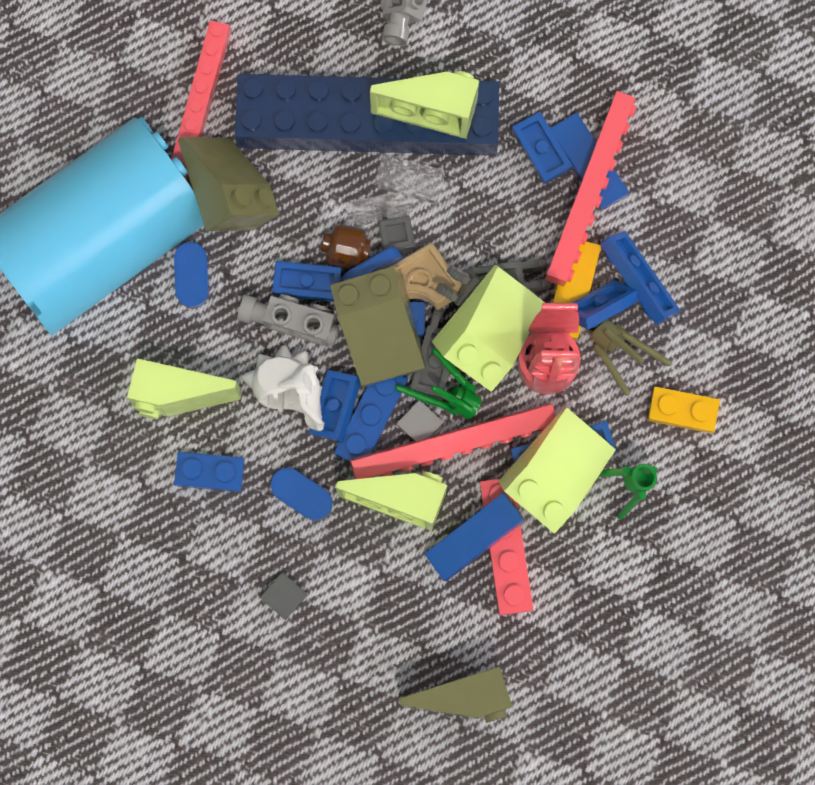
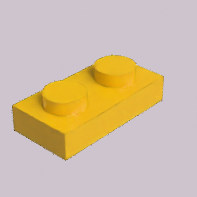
[647,387,720,434]

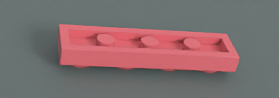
[480,479,533,616]

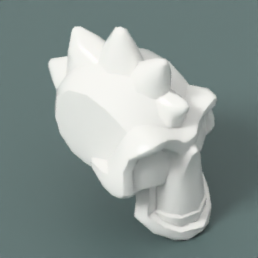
[242,345,324,431]

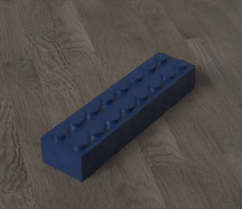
[235,74,500,156]

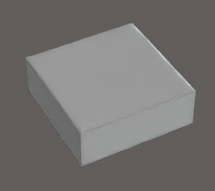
[397,400,444,441]

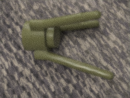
[590,319,672,396]

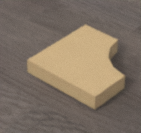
[390,242,462,310]

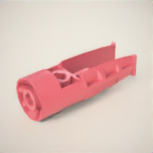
[517,303,581,395]

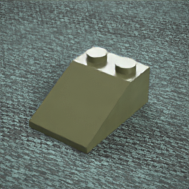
[178,137,279,231]
[330,266,426,387]
[399,666,513,723]

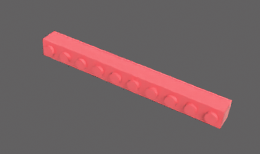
[171,20,231,184]
[545,91,637,287]
[349,403,556,479]

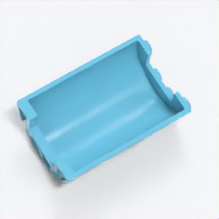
[0,117,204,336]

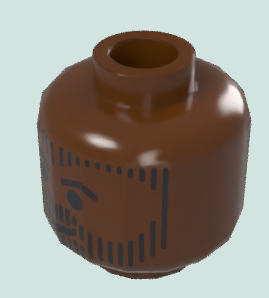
[321,224,371,270]

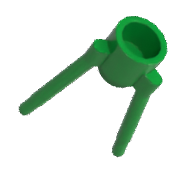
[395,348,482,420]
[598,464,658,520]

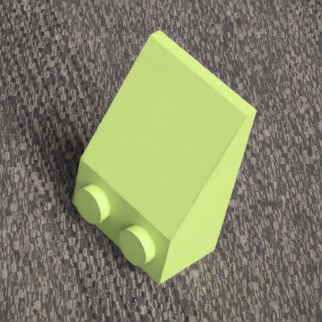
[370,71,479,139]
[432,264,545,392]
[127,358,242,419]
[498,406,616,534]
[336,471,447,531]

